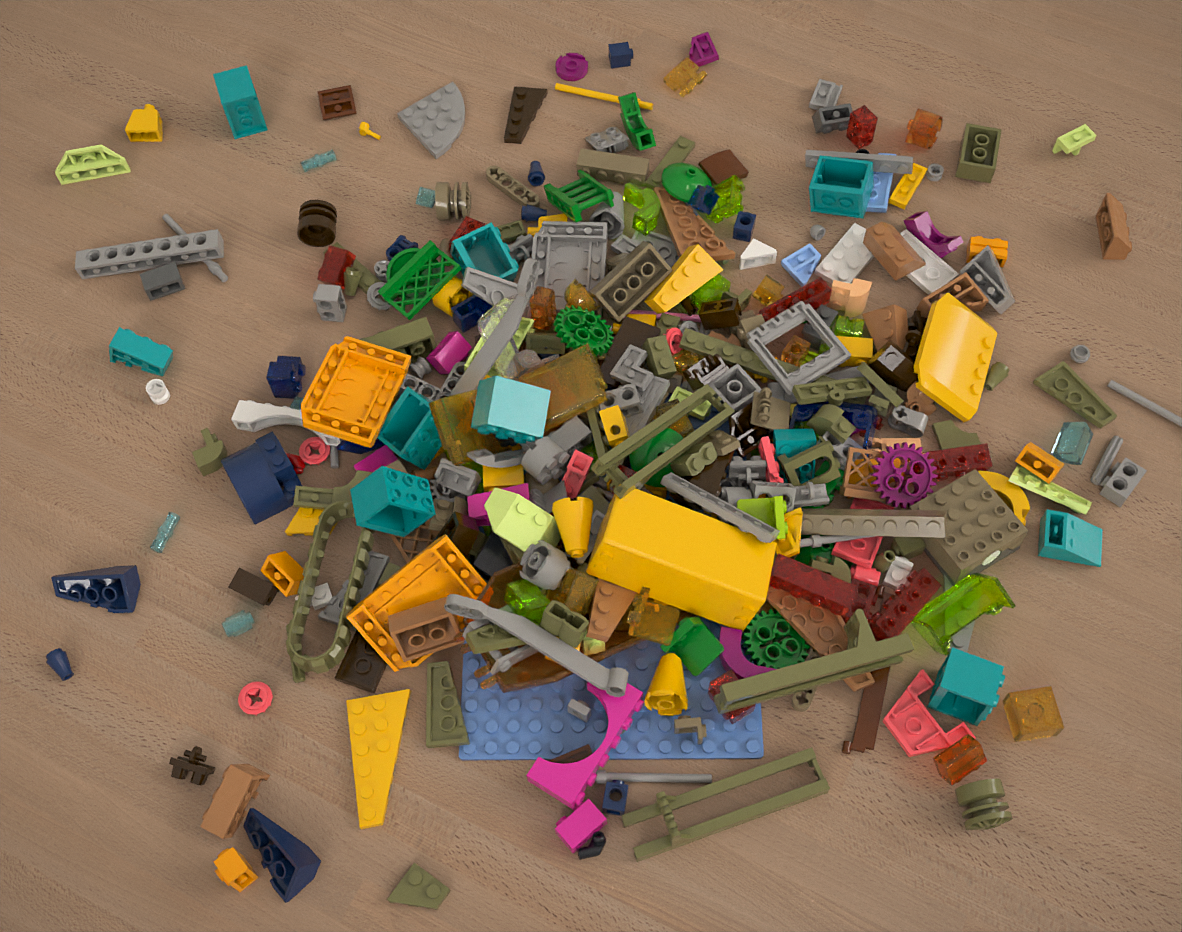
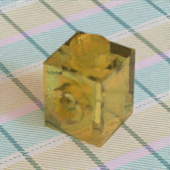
[752,275,785,308]

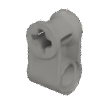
[888,405,928,438]

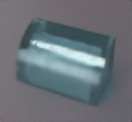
[1051,422,1093,465]

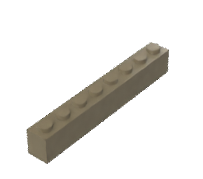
[786,508,947,538]

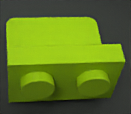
[736,496,788,539]

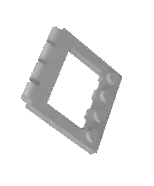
[746,301,851,396]

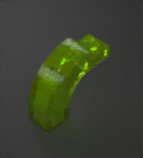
[623,182,661,236]

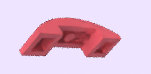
[550,449,594,516]

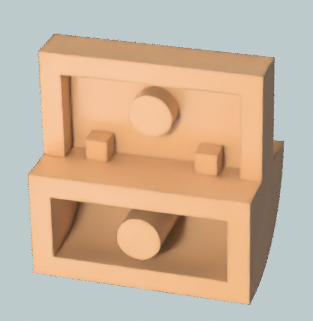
[827,278,872,318]

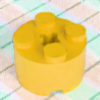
[433,276,474,317]

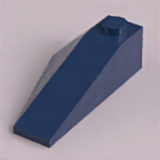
[51,565,141,613]
[243,808,321,903]

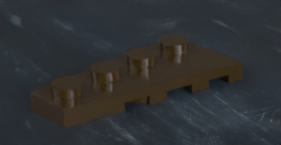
[504,86,548,144]

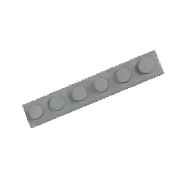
[805,150,913,174]
[660,472,780,543]

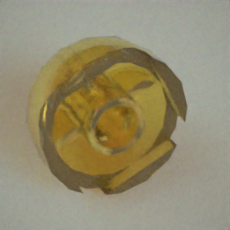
[564,278,600,313]

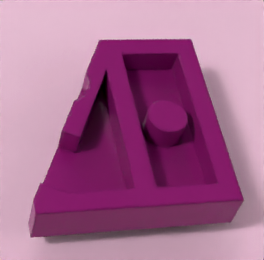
[687,32,719,70]

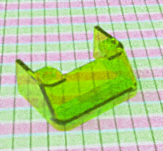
[909,573,1016,656]

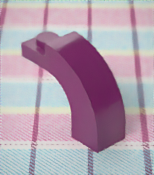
[903,211,963,258]
[719,626,776,681]

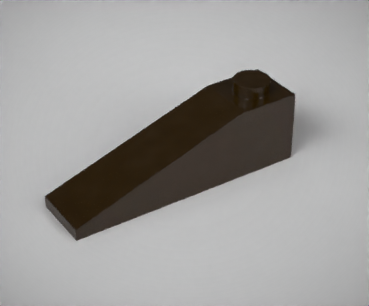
[867,339,935,403]
[669,450,735,510]

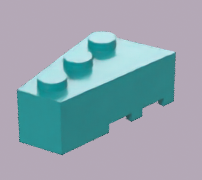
[109,327,173,376]

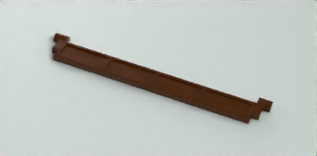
[842,585,903,754]

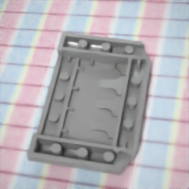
[532,221,608,322]

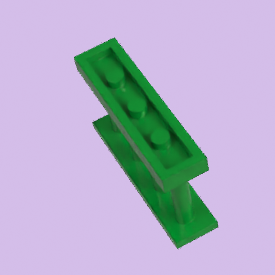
[544,170,614,223]

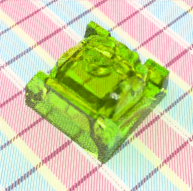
[706,175,745,223]

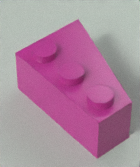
[467,483,530,526]

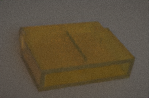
[518,343,608,432]
[428,389,512,466]

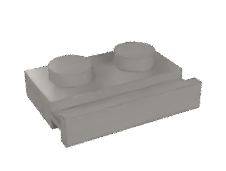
[809,79,843,110]

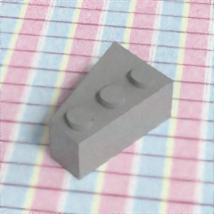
[959,245,1015,314]

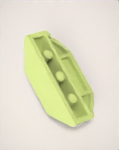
[55,145,131,185]
[484,487,561,552]

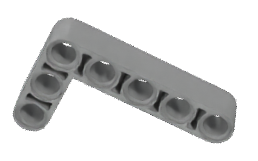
[397,362,465,409]

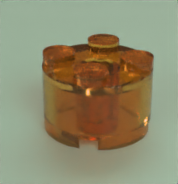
[905,108,943,149]

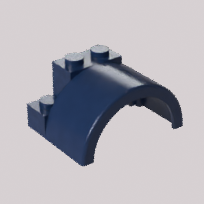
[221,431,302,525]

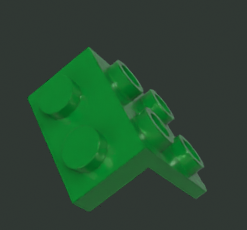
[660,617,724,676]

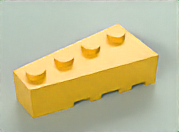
[644,244,723,314]

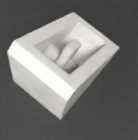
[739,238,777,270]

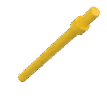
[555,83,653,110]

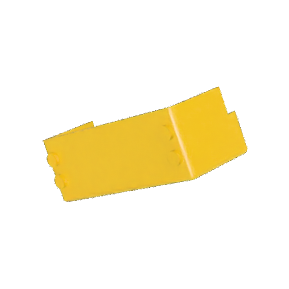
[586,484,776,631]

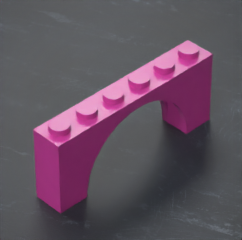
[526,682,644,809]

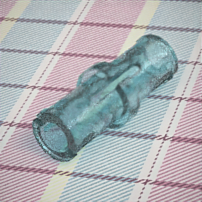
[300,149,337,172]
[150,512,180,553]

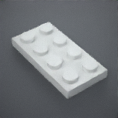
[814,223,874,284]
[900,229,959,295]

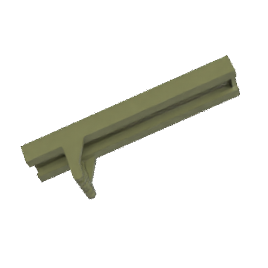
[591,384,735,499]
[713,609,914,714]
[622,747,830,862]

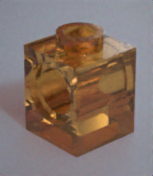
[781,335,811,367]

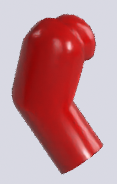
[286,453,305,474]

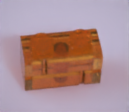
[529,286,557,330]
[933,734,987,786]

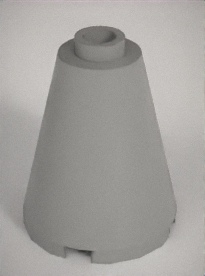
[589,192,625,240]

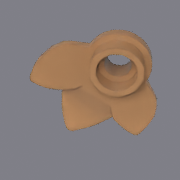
[904,381,937,416]

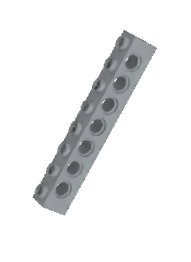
[75,229,224,279]

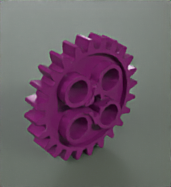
[870,442,938,508]

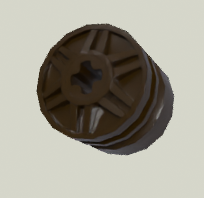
[297,199,337,247]

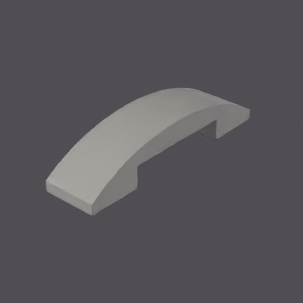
[467,439,538,468]

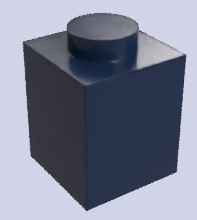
[608,42,633,69]

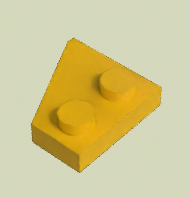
[774,507,803,561]
[285,508,338,536]

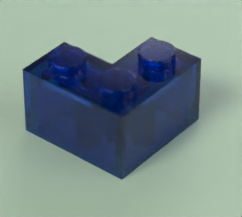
[451,295,497,333]
[266,356,306,399]

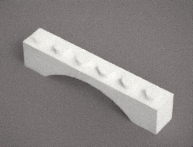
[231,400,346,448]

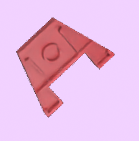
[883,669,976,757]

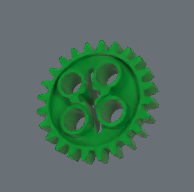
[553,305,614,358]
[741,609,810,669]

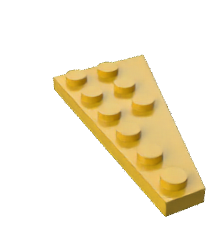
[346,689,411,829]

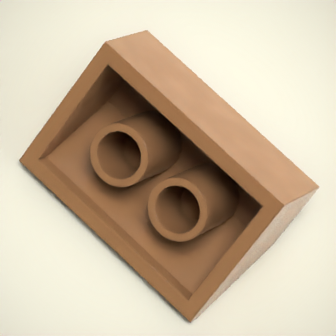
[1096,193,1132,260]
[863,222,926,281]
[388,597,464,662]

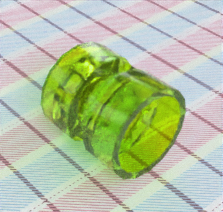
[834,315,864,338]

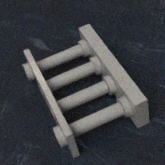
[462,593,539,675]

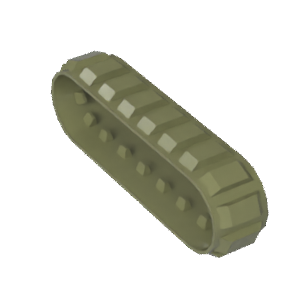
[286,500,375,674]

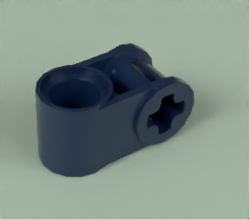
[386,235,418,262]

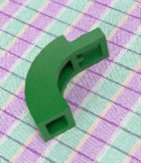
[618,92,656,151]

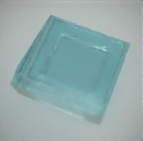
[415,187,435,208]

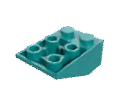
[773,429,817,484]
[1038,509,1103,567]

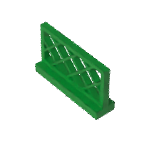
[378,240,462,321]

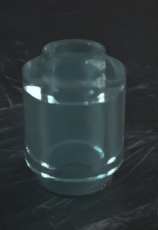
[221,610,255,638]

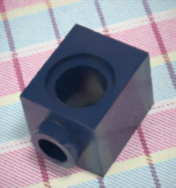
[732,211,756,242]
[602,780,629,816]

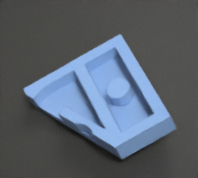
[781,243,821,288]

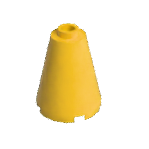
[552,497,594,558]
[644,653,688,716]

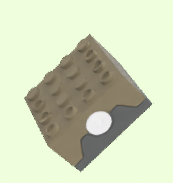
[909,469,1028,587]

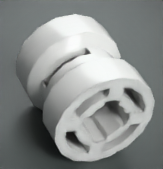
[146,379,170,405]

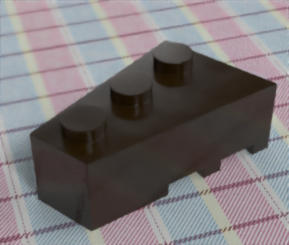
[432,511,480,559]

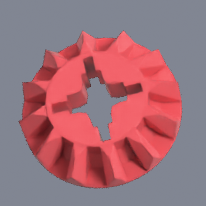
[663,327,683,358]
[299,437,330,466]
[238,682,273,716]

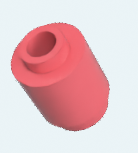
[850,564,881,588]

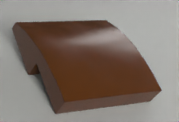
[317,85,357,120]
[698,149,749,188]

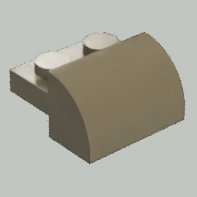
[429,496,469,531]

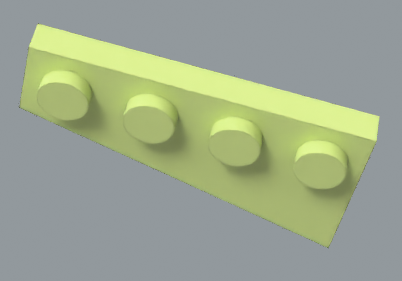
[1008,465,1092,514]

